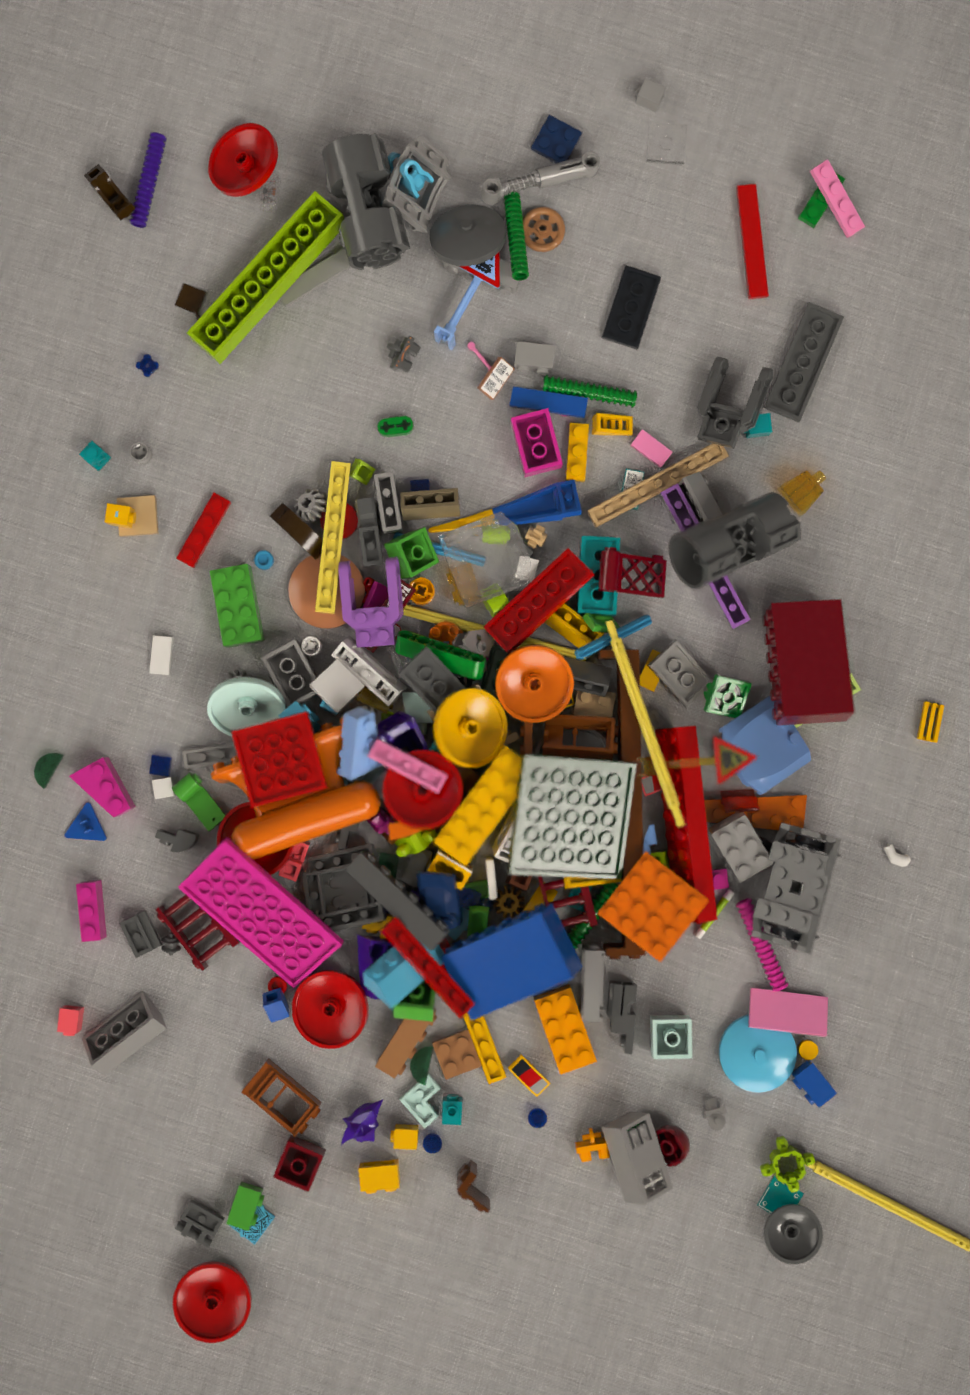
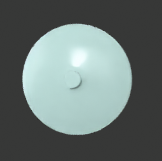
[207,677,286,736]

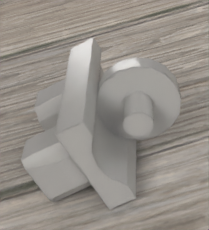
[703,1097,726,1130]

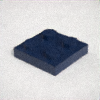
[531,114,582,163]

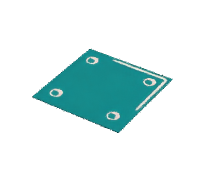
[757,1175,804,1214]

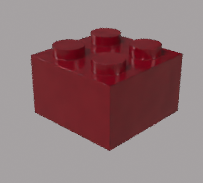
[273,1135,326,1192]

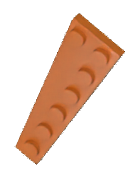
[704,795,807,832]

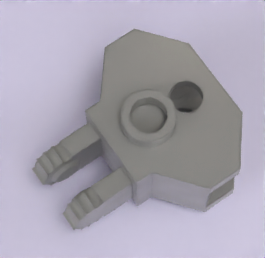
[452,629,494,672]

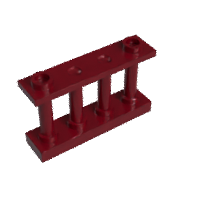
[538,875,598,927]
[155,894,240,971]

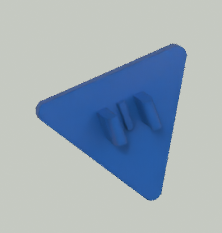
[64,802,107,841]

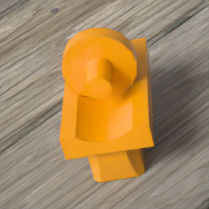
[575,1127,610,1162]

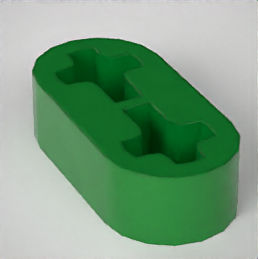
[377,416,414,437]

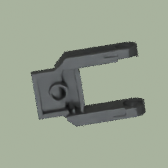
[697,357,773,449]

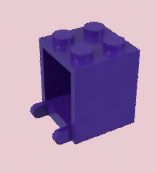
[376,711,429,769]

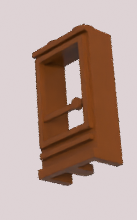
[543,714,619,761]
[241,1058,322,1137]

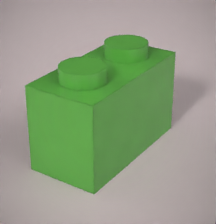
[226,1182,265,1231]

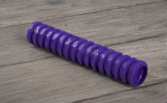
[129,132,167,228]

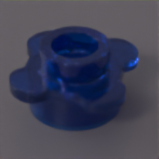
[136,354,159,377]

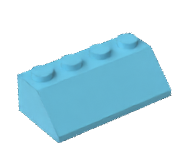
[363,933,444,1009]

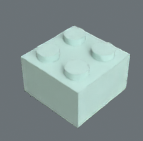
[650,1015,692,1059]

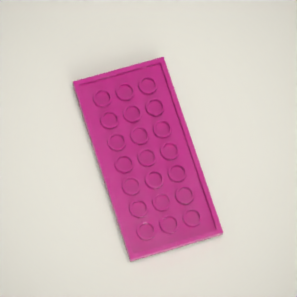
[178,837,344,988]

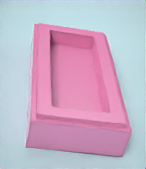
[630,429,673,468]

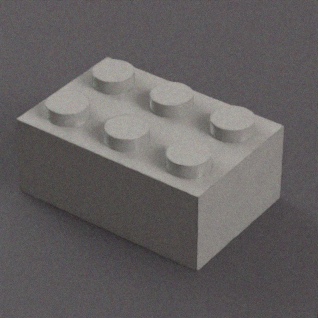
[261,639,317,707]
[708,809,774,883]

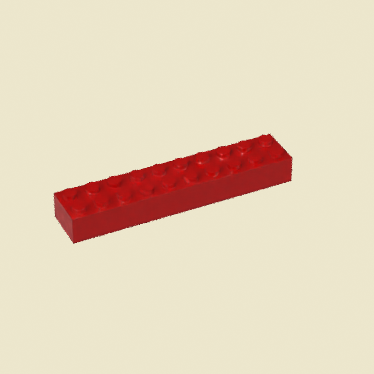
[655,725,718,924]

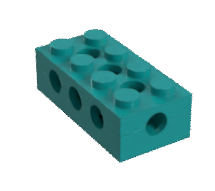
[577,536,620,617]

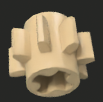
[524,524,548,549]

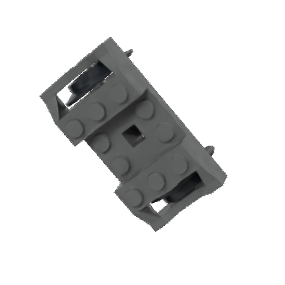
[751,823,842,954]

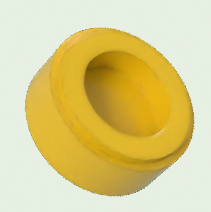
[798,1039,818,1060]

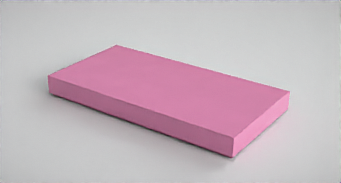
[748,988,828,1037]

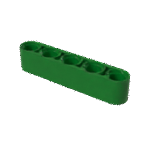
[395,630,486,679]

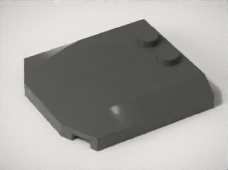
[302,843,387,932]

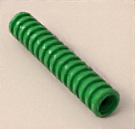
[503,192,529,281]
[542,375,637,408]
[567,883,619,949]

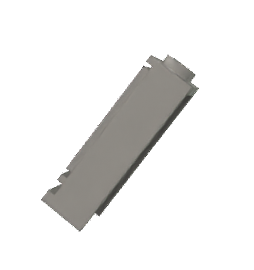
[580,942,604,1022]

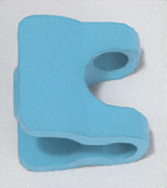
[388,152,434,199]

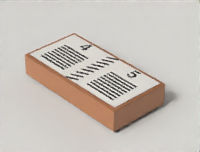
[477,357,514,400]

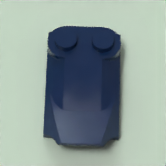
[416,871,463,929]

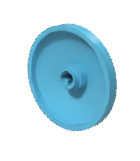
[719,1014,797,1092]

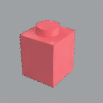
[57,1005,84,1036]

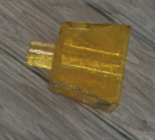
[777,470,826,516]

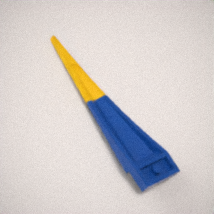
[428,480,582,533]

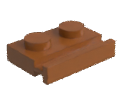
[520,722,532,756]

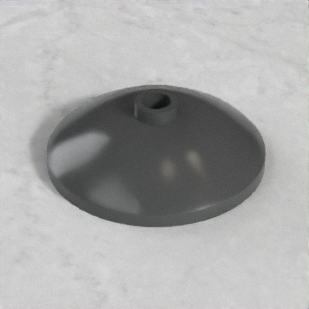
[764,1204,823,1264]

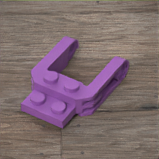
[339,557,404,648]

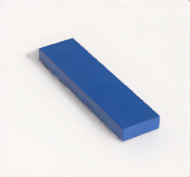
[510,387,588,418]

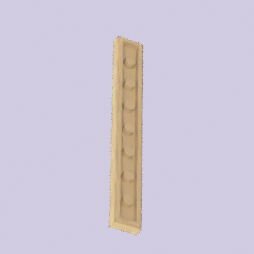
[587,443,729,528]

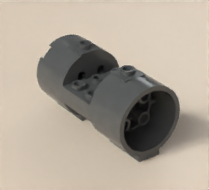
[322,133,410,270]
[668,492,801,589]

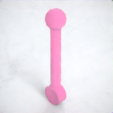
[468,342,492,371]

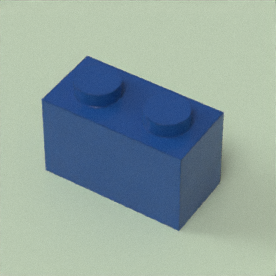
[792,1060,837,1108]

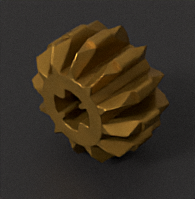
[493,885,525,918]

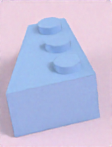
[337,707,382,780]

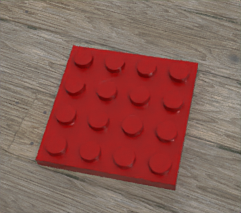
[231,711,328,808]

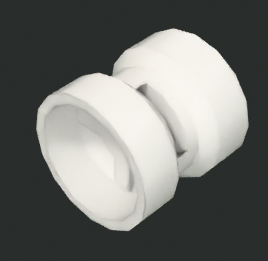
[301,636,322,656]

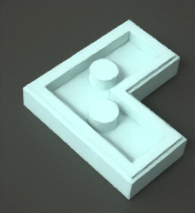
[399,1072,441,1129]

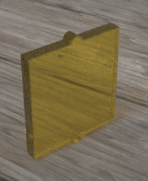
[356,686,394,714]

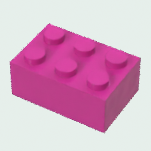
[510,408,563,478]

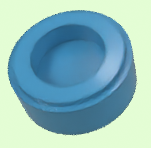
[254,550,274,570]

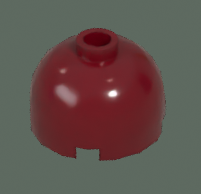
[655,1125,690,1167]

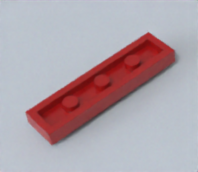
[176,493,232,568]

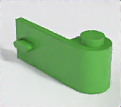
[172,772,226,832]

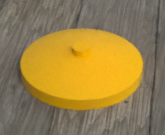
[433,689,507,768]

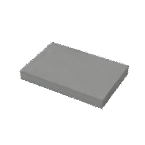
[648,639,713,707]

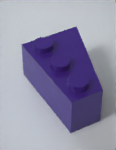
[357,935,394,1000]

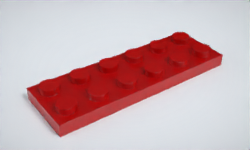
[483,548,595,655]

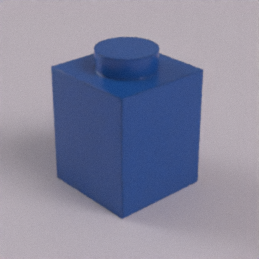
[262,987,290,1023]

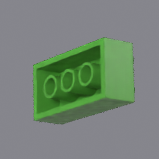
[210,564,265,648]

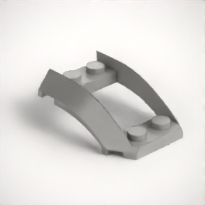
[383,136,451,233]

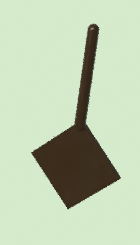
[175,283,206,321]

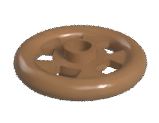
[523,207,565,252]

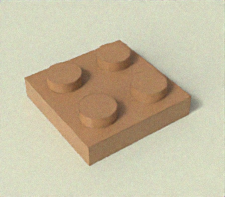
[432,1029,482,1080]

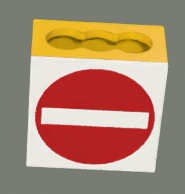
[428,848,474,890]

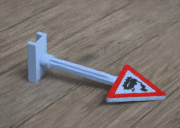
[434,252,500,350]

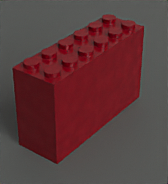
[762,599,855,726]

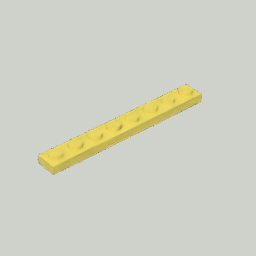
[315,461,351,614]

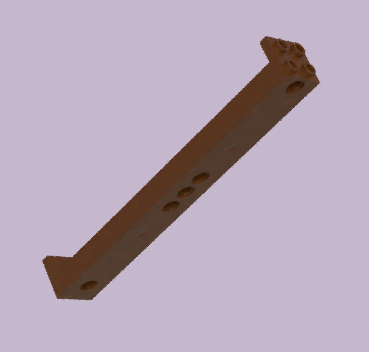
[597,649,645,959]

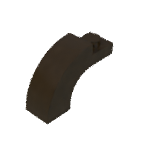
[84,164,135,221]
[270,502,323,560]

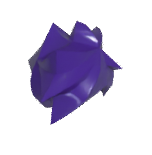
[341,1099,383,1145]

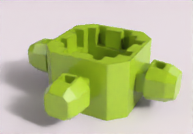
[394,829,437,857]
[760,1136,815,1193]

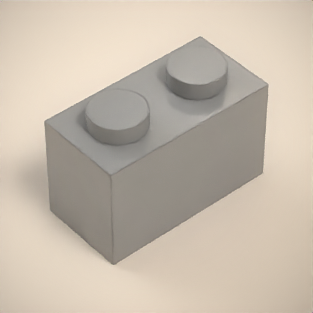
[514,341,555,375]

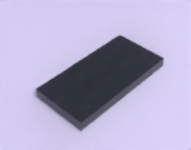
[602,265,661,350]

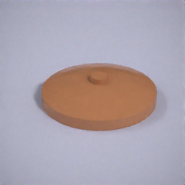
[288,555,365,629]

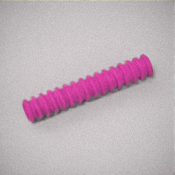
[736,898,789,991]

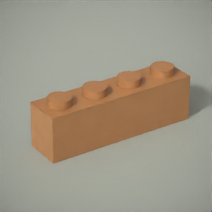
[375,1008,437,1079]

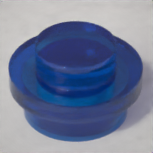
[528,1108,547,1128]
[423,1133,442,1154]

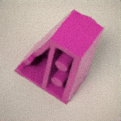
[69,757,136,818]

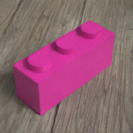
[76,880,107,942]

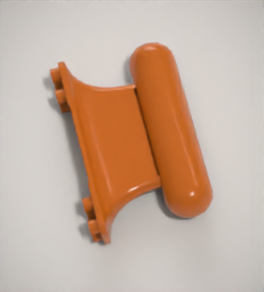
[211,717,380,859]

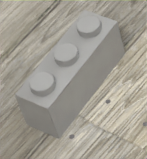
[374,472,403,535]

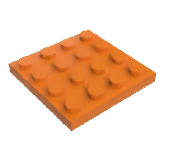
[597,851,709,963]

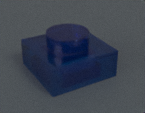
[149,755,172,777]

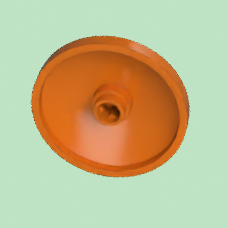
[495,645,574,723]

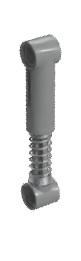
[481,151,600,205]

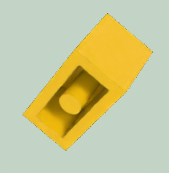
[358,1159,400,1194]

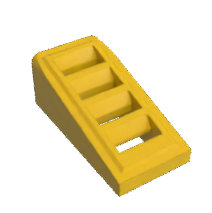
[592,413,633,436]

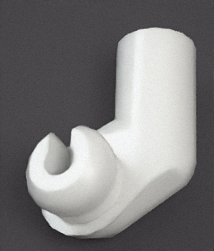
[883,844,911,867]

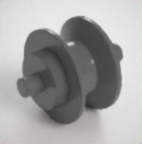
[161,933,181,956]

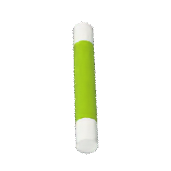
[694,889,735,939]

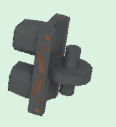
[387,336,421,372]

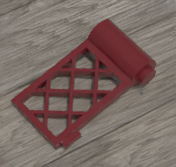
[599,547,667,598]

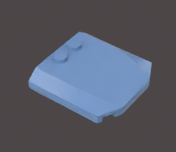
[719,696,811,795]

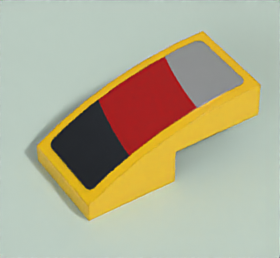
[508,1054,551,1097]

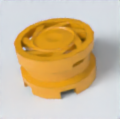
[409,577,435,605]

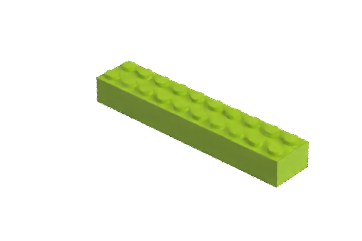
[187,191,345,364]

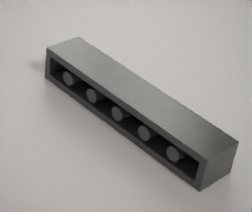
[345,851,450,951]

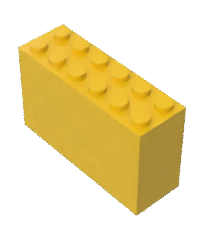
[434,746,522,866]

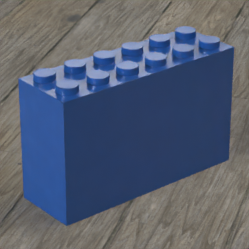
[441,903,583,1021]

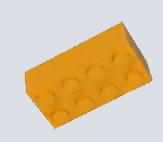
[534,984,597,1075]

